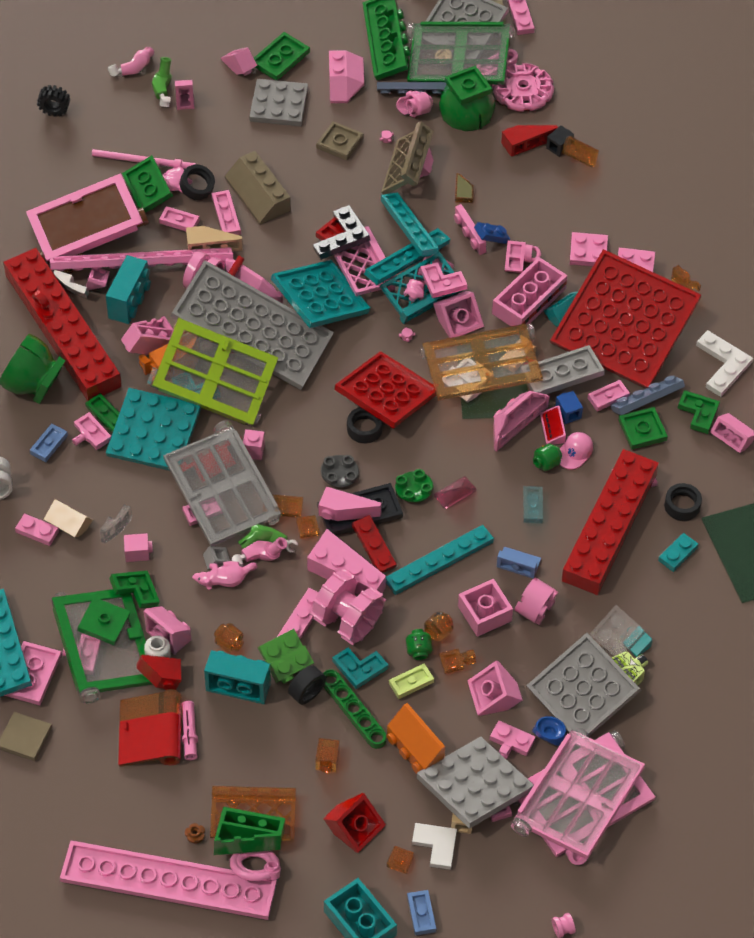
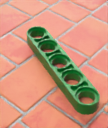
[323,669,386,749]

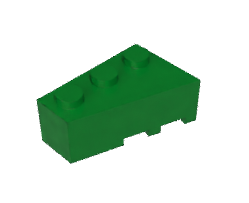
[214,807,285,855]

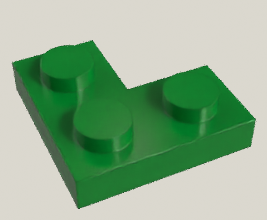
[678,390,720,434]
[109,570,160,609]

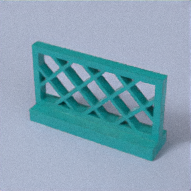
[380,252,461,324]

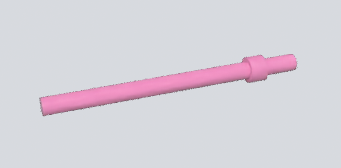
[92,149,196,169]

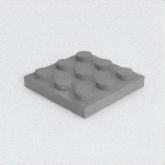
[249,79,308,126]

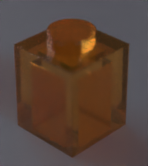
[315,738,340,773]

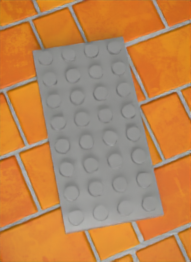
[170,260,334,390]

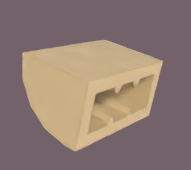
[44,499,93,537]

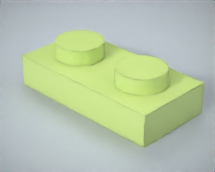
[389,663,434,699]

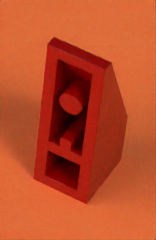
[501,125,558,157]

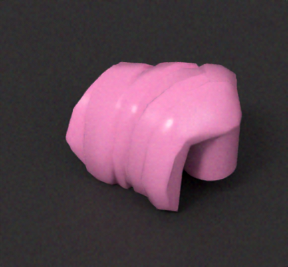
[404,279,424,302]

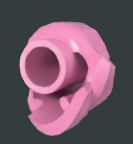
[396,91,433,118]

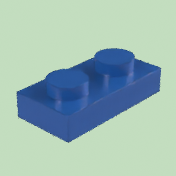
[474,222,510,244]

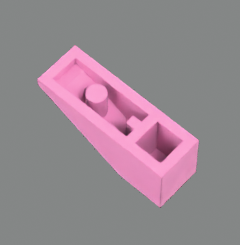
[318,487,382,521]

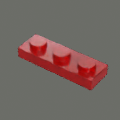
[352,515,397,573]

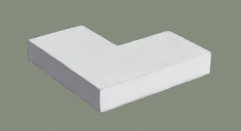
[412,823,457,870]

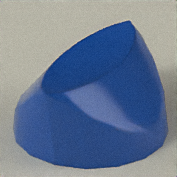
[532,716,566,746]

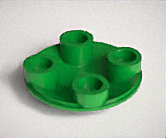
[395,469,433,502]

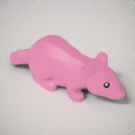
[192,561,257,590]

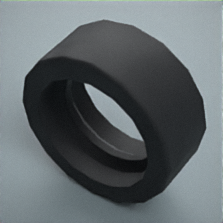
[179,164,215,200]
[347,407,383,444]
[664,483,702,521]
[288,665,326,705]

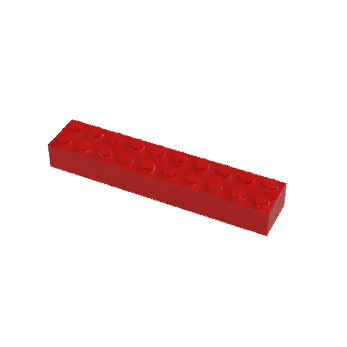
[3,248,122,401]

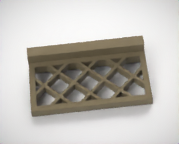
[381,121,434,195]

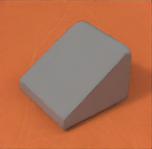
[203,546,230,569]

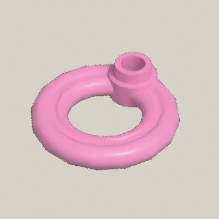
[230,851,281,881]

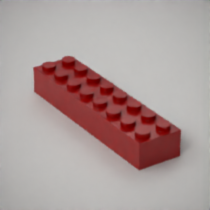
[562,449,659,595]

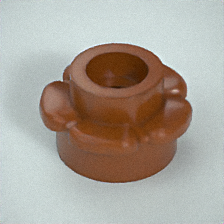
[185,823,205,844]

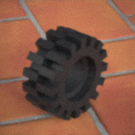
[37,85,70,117]

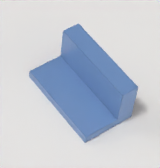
[497,547,541,579]

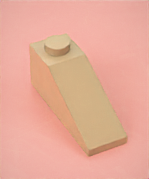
[186,226,243,252]

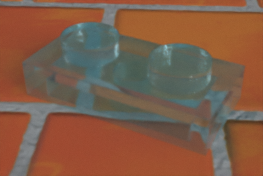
[523,486,543,523]

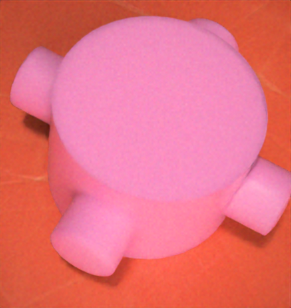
[380,130,394,143]
[399,327,415,342]

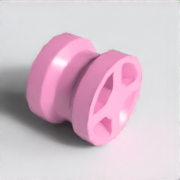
[552,913,576,938]

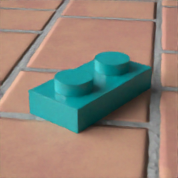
[658,533,698,572]

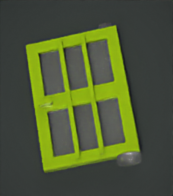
[146,318,279,426]

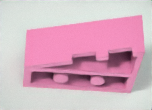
[121,316,174,355]

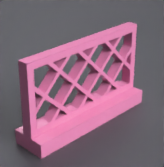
[334,226,396,296]

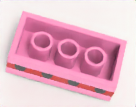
[492,257,567,333]

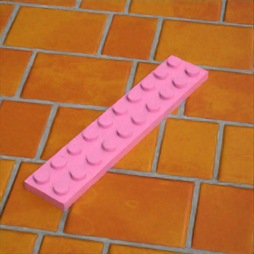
[60,841,277,920]

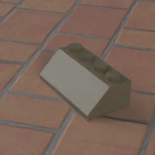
[225,151,291,225]

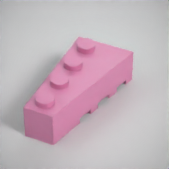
[307,529,386,595]

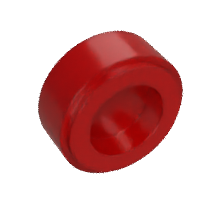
[32,290,50,309]

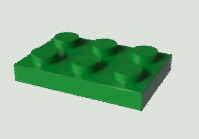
[254,32,310,81]
[122,155,173,213]

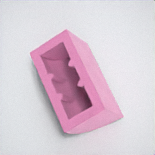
[710,413,754,453]

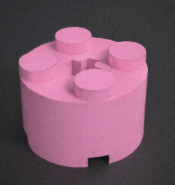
[514,577,558,625]

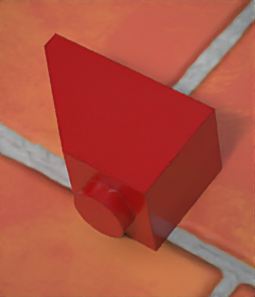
[136,655,181,691]

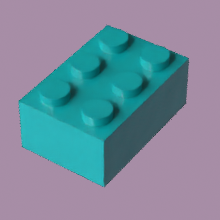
[106,255,151,324]
[204,650,271,704]
[324,878,397,938]

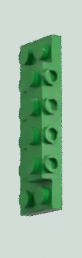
[362,0,411,80]

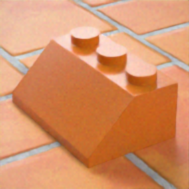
[386,703,445,774]

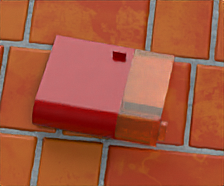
[118,689,182,767]

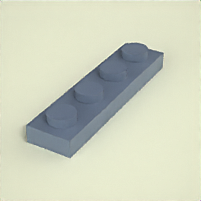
[377,82,446,94]
[611,376,685,415]

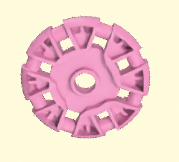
[492,63,554,112]

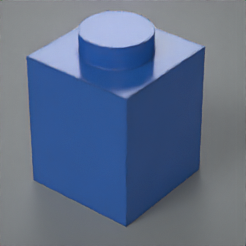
[555,391,583,424]

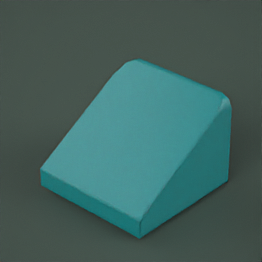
[623,627,653,657]

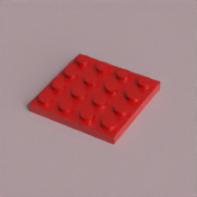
[334,351,439,428]

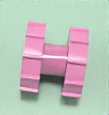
[310,568,386,645]

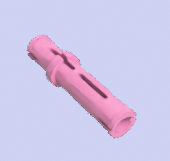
[181,701,198,760]

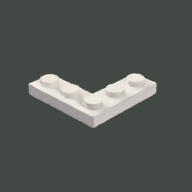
[696,330,753,397]

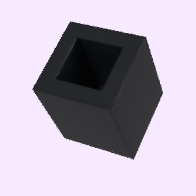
[546,125,574,157]

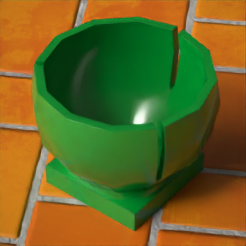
[439,65,495,131]
[0,334,66,404]

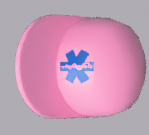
[559,432,593,470]

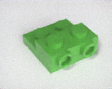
[258,629,314,684]

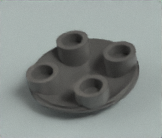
[321,455,359,487]

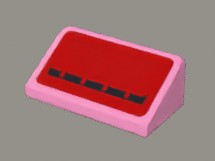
[540,406,566,445]

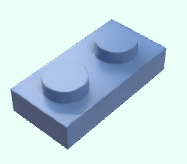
[30,423,68,462]
[407,890,436,936]

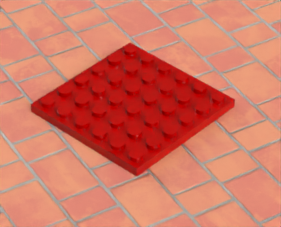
[550,249,701,389]

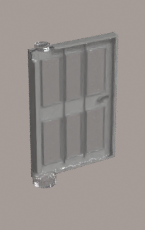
[163,420,281,546]

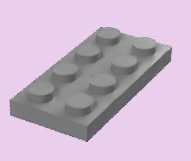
[521,345,605,394]

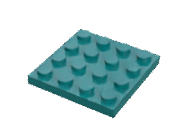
[271,260,370,328]
[106,388,201,471]

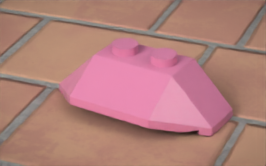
[329,50,364,103]
[225,258,283,304]
[493,391,550,452]

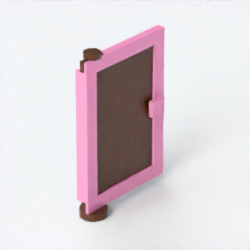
[26,173,149,264]

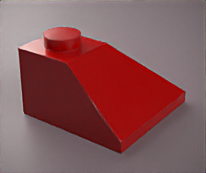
[323,793,386,853]

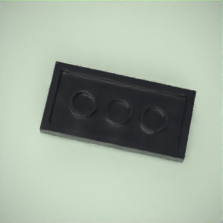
[317,483,403,536]

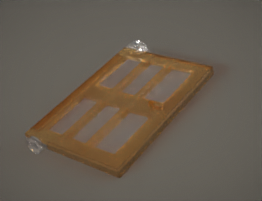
[420,323,543,401]

